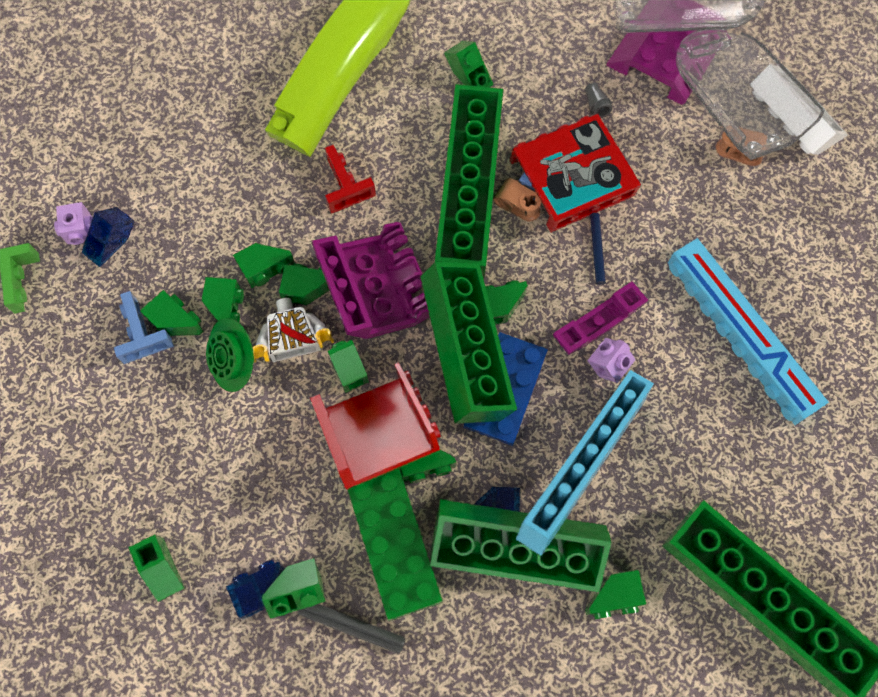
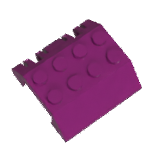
[606,0,728,105]
[311,222,430,339]

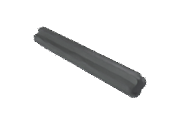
[297,604,405,654]

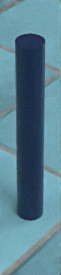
[590,213,606,285]

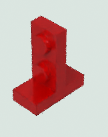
[325,144,376,214]

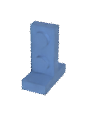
[114,291,174,364]

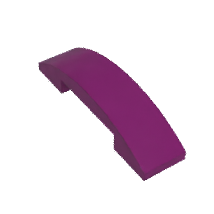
[553,281,648,355]

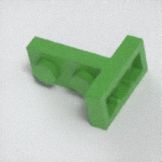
[0,243,40,314]

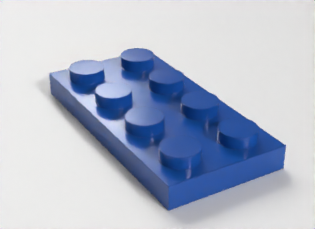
[463,332,548,446]

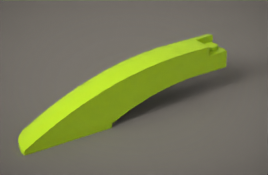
[265,0,410,157]

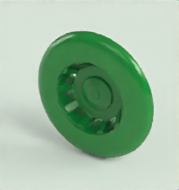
[206,318,254,392]

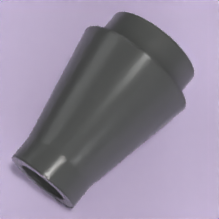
[585,82,612,118]

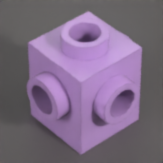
[54,202,95,245]
[587,338,636,383]

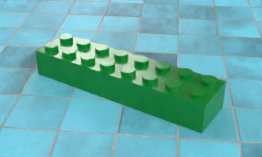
[435,84,504,278]
[662,500,878,697]

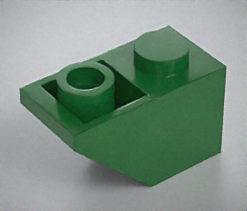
[444,41,494,87]
[233,243,295,288]
[279,264,330,305]
[202,277,244,323]
[485,280,528,325]
[140,290,204,336]
[327,340,369,393]
[400,449,456,484]
[128,534,185,602]
[262,558,326,619]
[585,570,647,620]

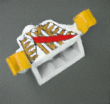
[253,298,334,363]

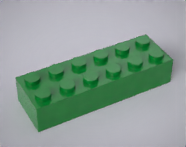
[420,262,517,424]
[347,467,443,622]
[430,499,612,592]

